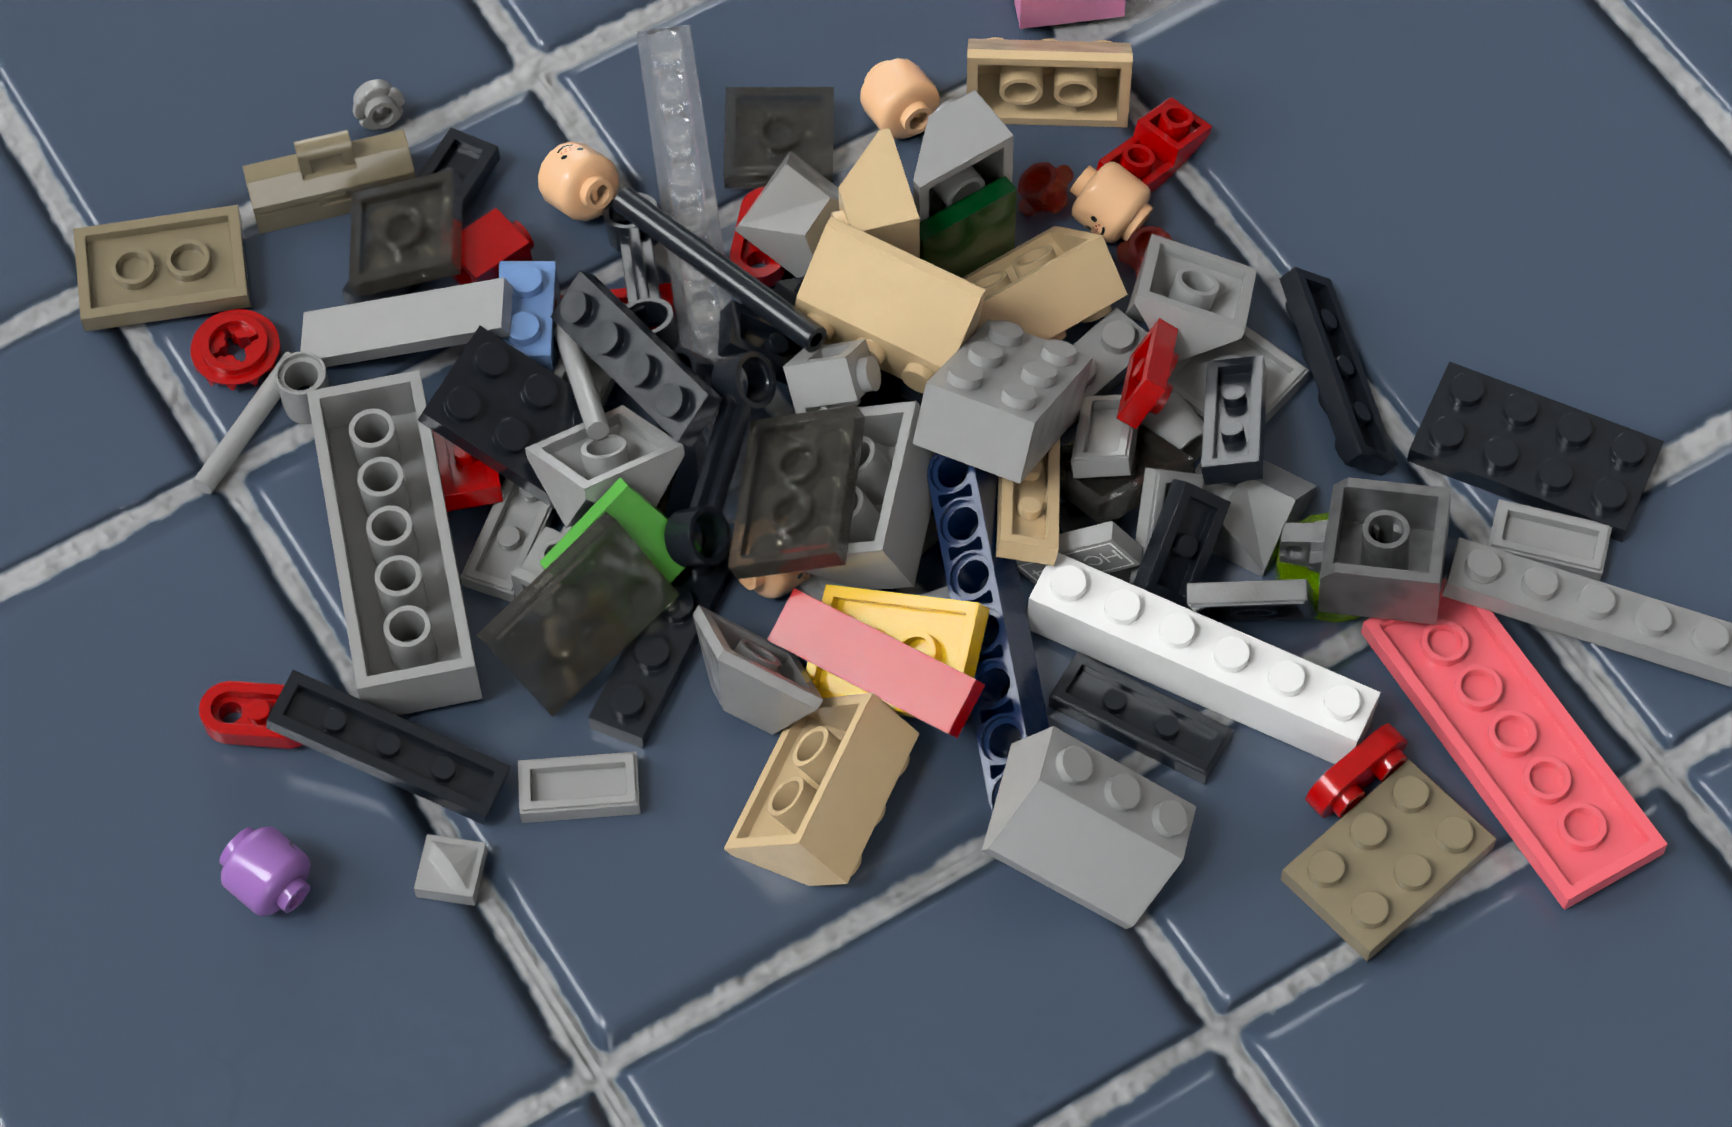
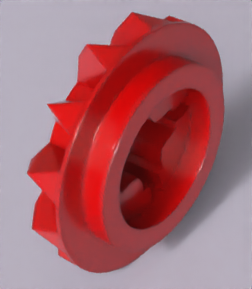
[190,309,282,391]

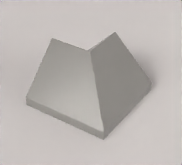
[735,151,839,278]
[1125,234,1257,362]
[525,405,685,528]
[1193,460,1317,577]
[693,605,823,735]

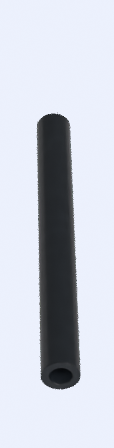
[613,187,827,353]

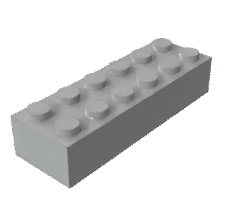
[307,370,483,716]

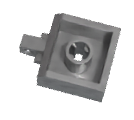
[1279,477,1452,625]

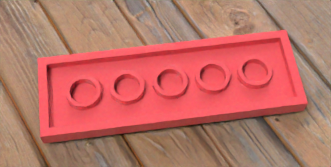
[1361,577,1668,910]

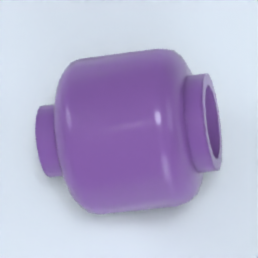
[219,826,311,917]

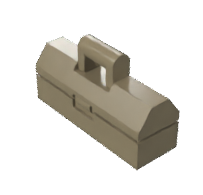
[242,129,416,234]

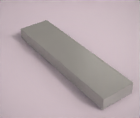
[300,277,513,367]

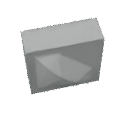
[414,834,488,906]

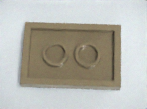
[73,205,251,332]
[1280,759,1496,962]

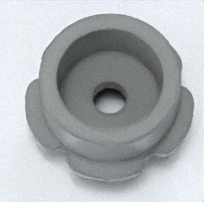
[353,79,405,130]

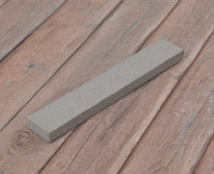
[460,303,627,603]

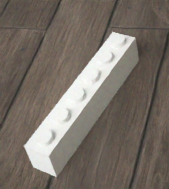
[1027,553,1381,764]

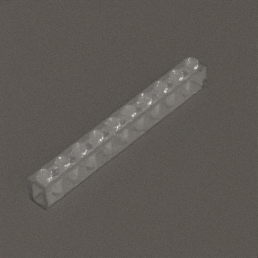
[636,25,762,523]

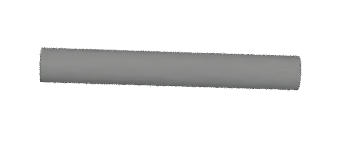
[554,324,610,440]
[193,352,291,494]

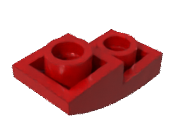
[1096,97,1212,193]

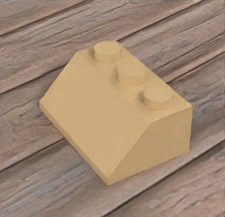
[967,37,1133,128]
[831,128,920,258]
[795,216,986,393]
[962,226,1128,340]
[724,692,920,886]

